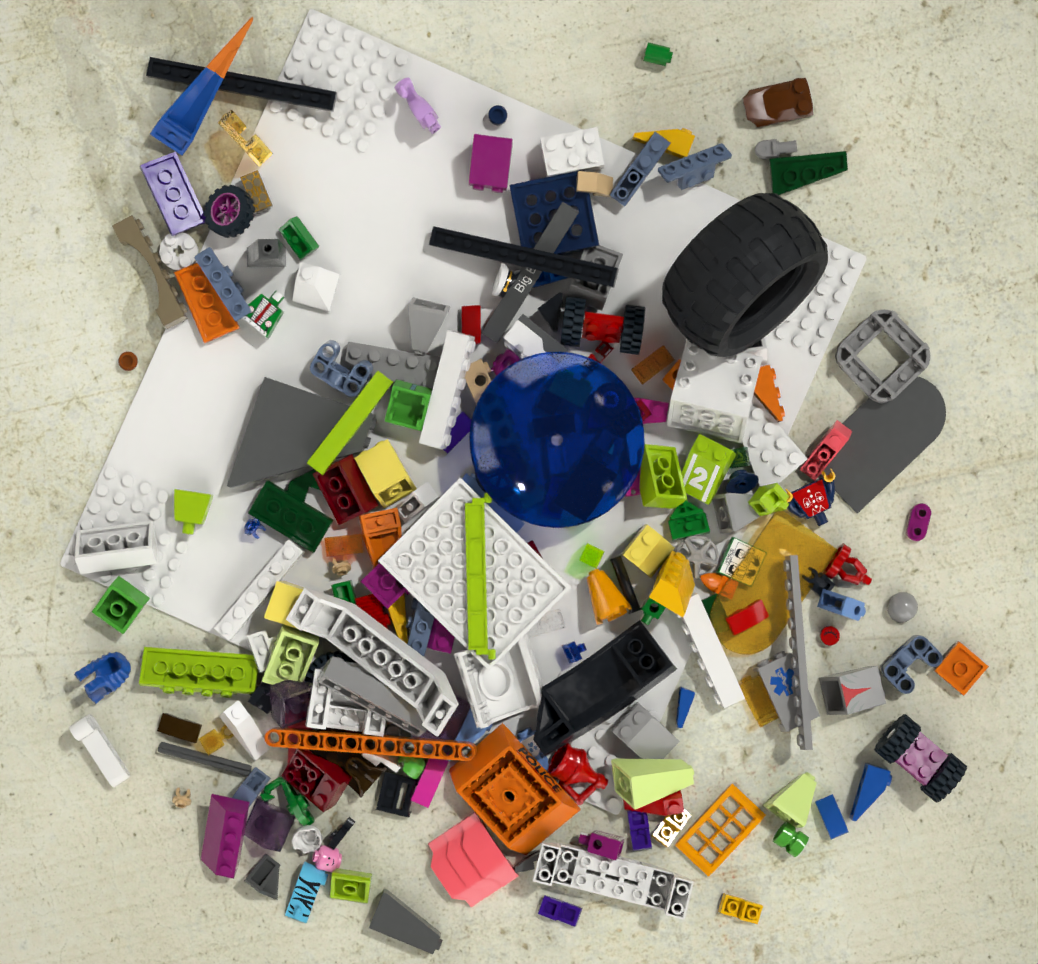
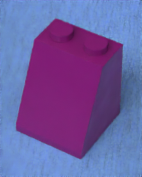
[469,134,513,193]

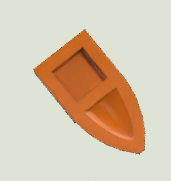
[700,573,738,599]

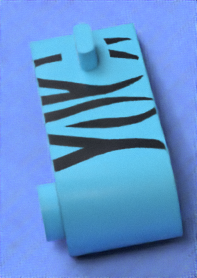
[285,862,328,923]

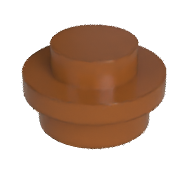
[118,352,138,371]

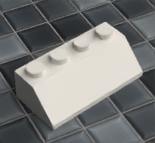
[75,521,157,574]

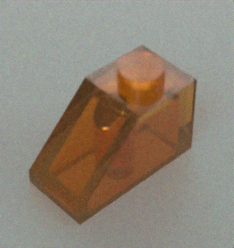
[324,533,365,557]

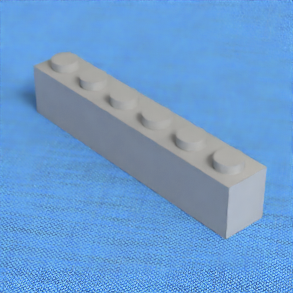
[317,656,427,737]

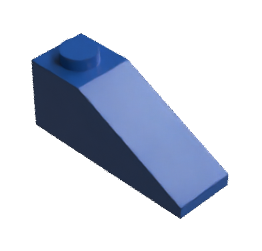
[849,763,892,821]

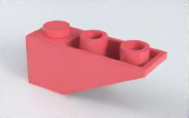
[799,420,852,481]

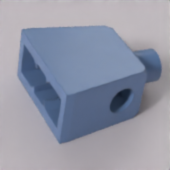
[817,589,866,621]

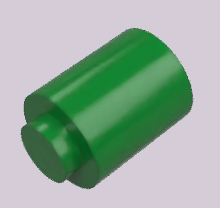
[643,42,673,66]

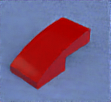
[725,599,769,635]

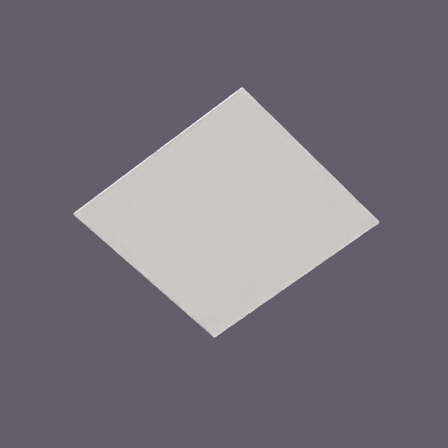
[60,9,866,815]

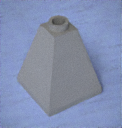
[408,297,450,355]
[712,493,760,534]

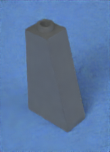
[247,239,286,267]
[369,889,443,954]

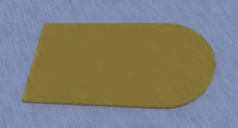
[710,511,838,654]

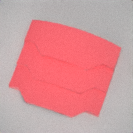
[428,812,519,907]

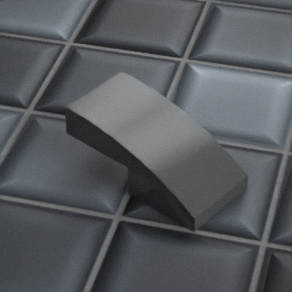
[515,851,540,873]

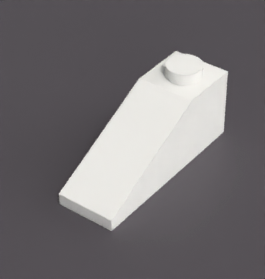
[219,700,270,761]

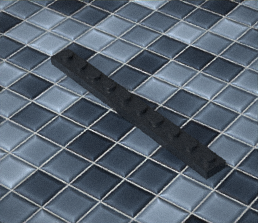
[146,57,337,112]
[429,226,619,288]

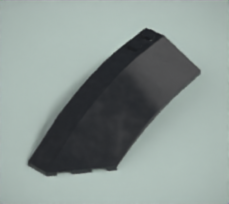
[533,620,677,756]

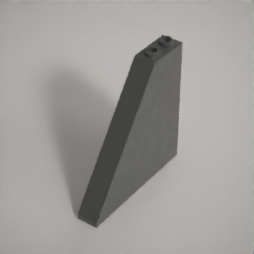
[227,377,377,488]

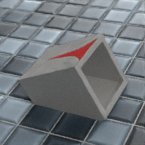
[819,666,886,715]

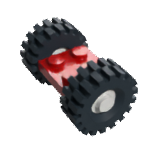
[560,297,645,355]

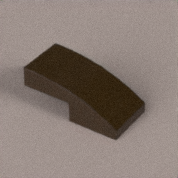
[157,713,202,743]

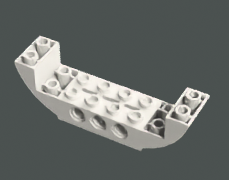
[533,842,694,920]

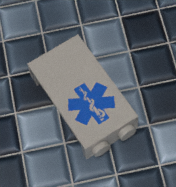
[753,651,820,732]

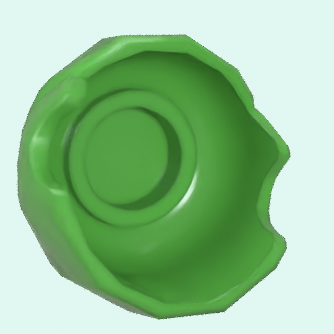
[398,750,426,779]

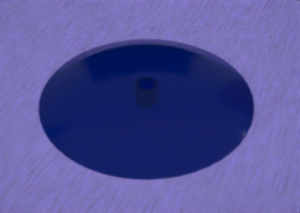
[469,352,645,528]

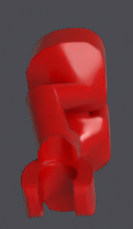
[823,543,872,585]

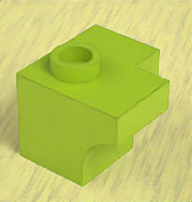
[748,483,789,516]

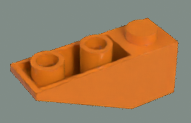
[754,365,785,422]

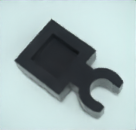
[802,567,836,597]
[328,817,356,849]

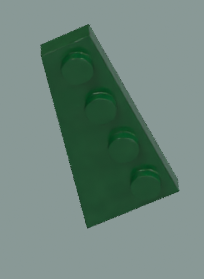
[769,151,848,195]

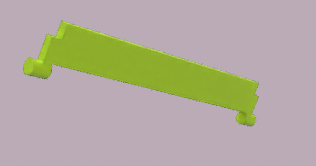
[465,493,496,660]

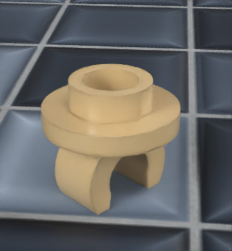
[332,555,351,576]
[172,788,191,808]

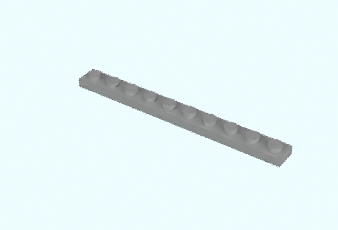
[783,555,813,750]

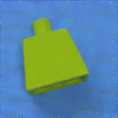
[174,489,213,535]

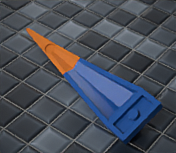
[150,17,253,156]

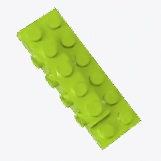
[139,647,258,698]

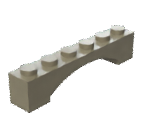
[112,215,188,329]

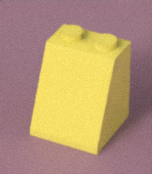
[354,439,417,508]
[621,524,675,578]
[264,581,304,631]

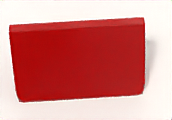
[462,305,481,345]

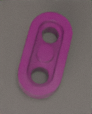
[906,503,931,541]

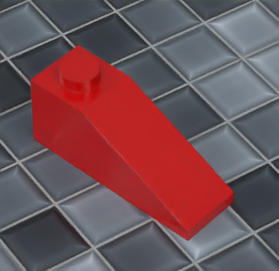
[623,790,684,816]

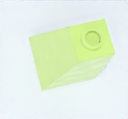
[611,759,694,810]

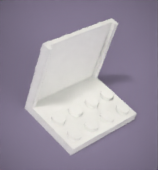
[667,340,763,443]

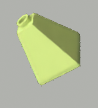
[763,772,817,828]

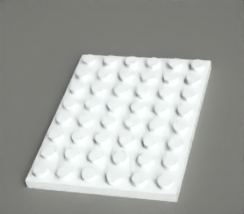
[378,477,571,670]

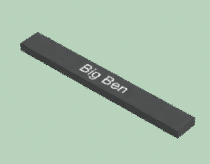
[481,202,579,343]

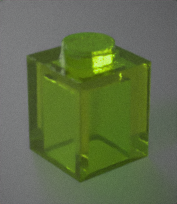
[579,543,605,569]

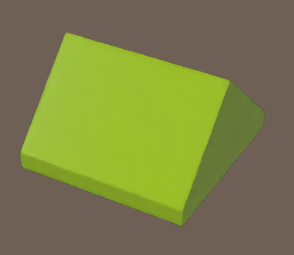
[330,868,372,903]

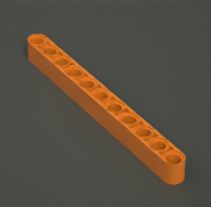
[265,727,477,761]

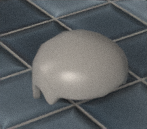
[887,592,918,623]

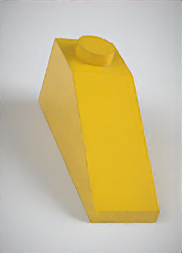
[632,128,695,159]

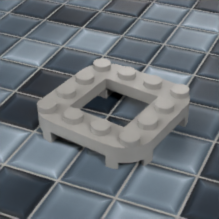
[835,309,930,403]

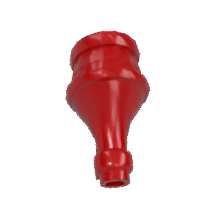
[547,743,609,805]

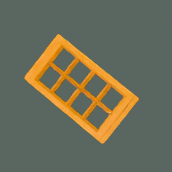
[675,783,766,877]

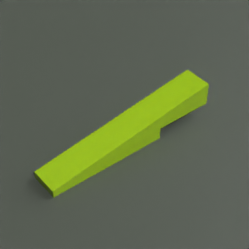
[307,371,393,475]

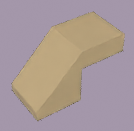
[576,171,613,197]

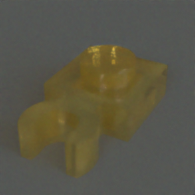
[198,725,234,755]

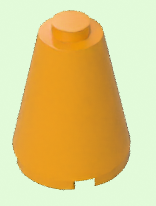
[586,569,632,625]

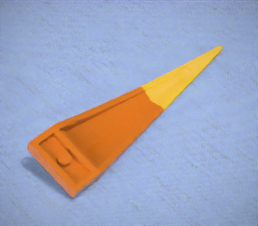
[359,508,408,644]

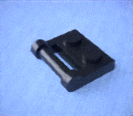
[376,772,419,817]

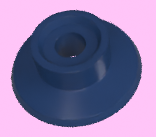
[726,470,759,494]

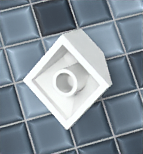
[292,262,340,312]

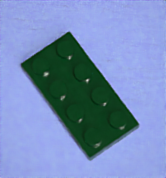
[248,480,333,553]

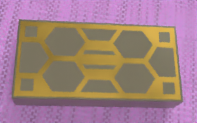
[240,170,273,214]

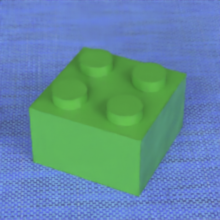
[92,576,150,634]

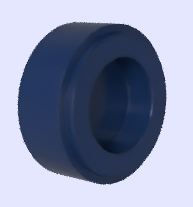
[488,105,507,125]

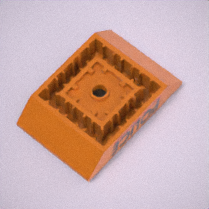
[449,723,581,855]

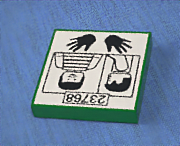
[716,537,767,587]

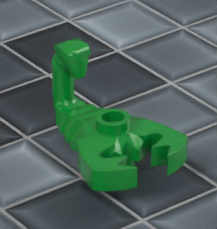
[260,777,315,826]

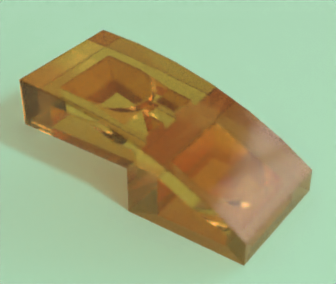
[631,345,675,385]

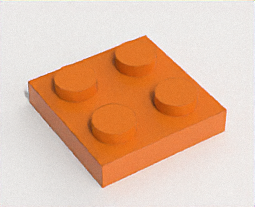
[934,641,989,696]

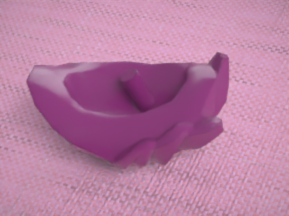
[491,349,522,385]

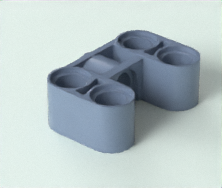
[310,340,373,397]
[881,635,943,694]

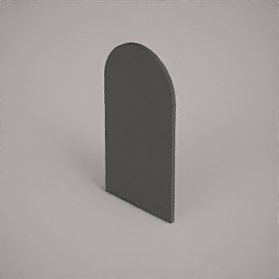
[807,377,946,514]

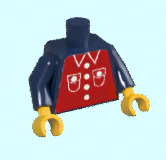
[785,468,835,526]

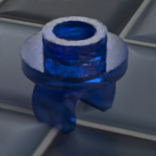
[244,518,266,539]

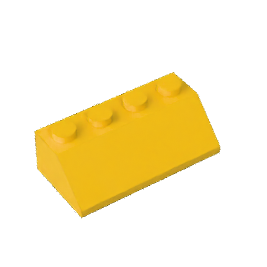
[649,551,695,617]

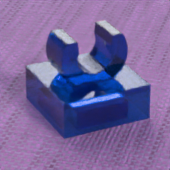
[562,641,587,663]

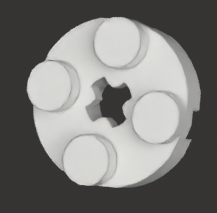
[159,232,199,271]

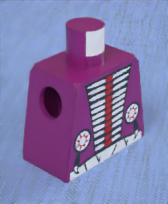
[578,830,625,860]

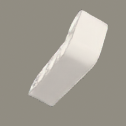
[69,714,130,787]

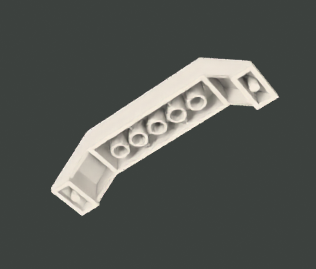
[286,587,459,737]

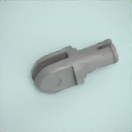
[755,139,797,159]

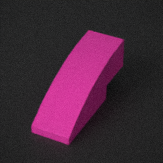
[411,748,450,808]

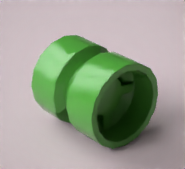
[772,821,809,857]

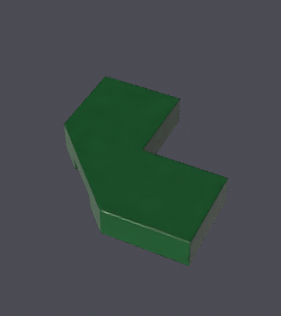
[287,469,320,502]

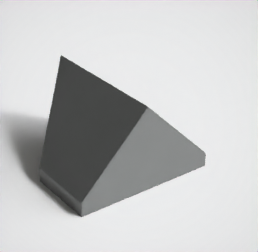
[244,854,281,900]

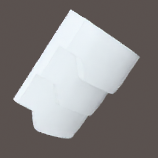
[305,661,386,736]

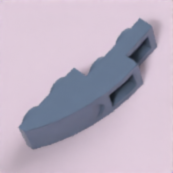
[610,132,671,206]

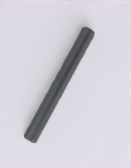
[158,742,252,776]

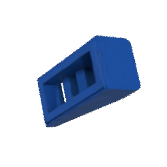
[676,686,695,728]

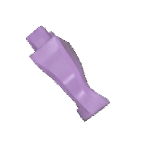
[394,77,441,134]

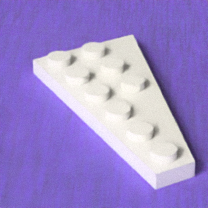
[742,394,807,487]

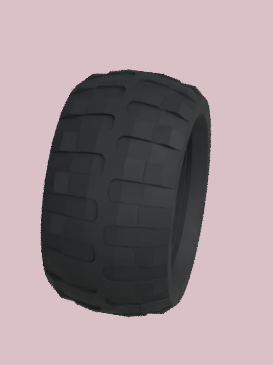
[662,193,828,357]

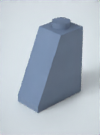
[232,767,271,807]

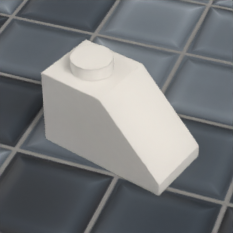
[394,482,439,523]

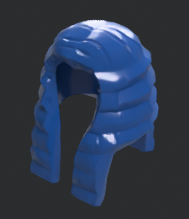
[74,652,131,704]

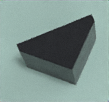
[537,292,563,333]

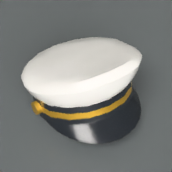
[492,263,520,298]

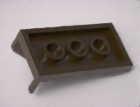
[309,727,387,798]

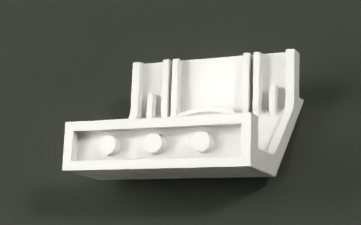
[454,633,543,729]

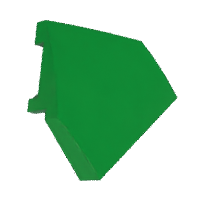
[668,500,710,541]

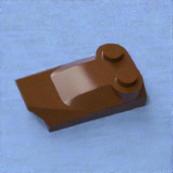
[743,78,814,128]

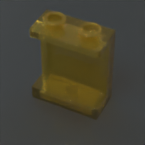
[218,110,273,167]
[739,672,779,727]

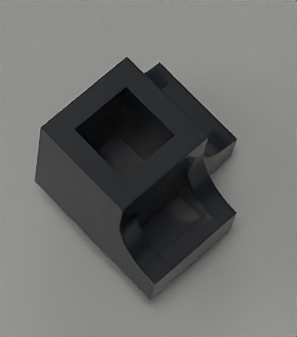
[247,682,281,714]

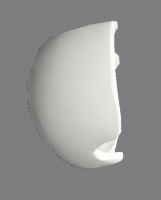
[291,825,323,854]

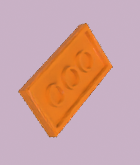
[174,263,240,343]

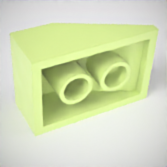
[262,624,319,694]

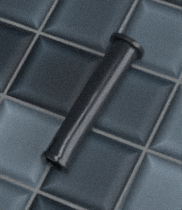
[610,556,642,614]

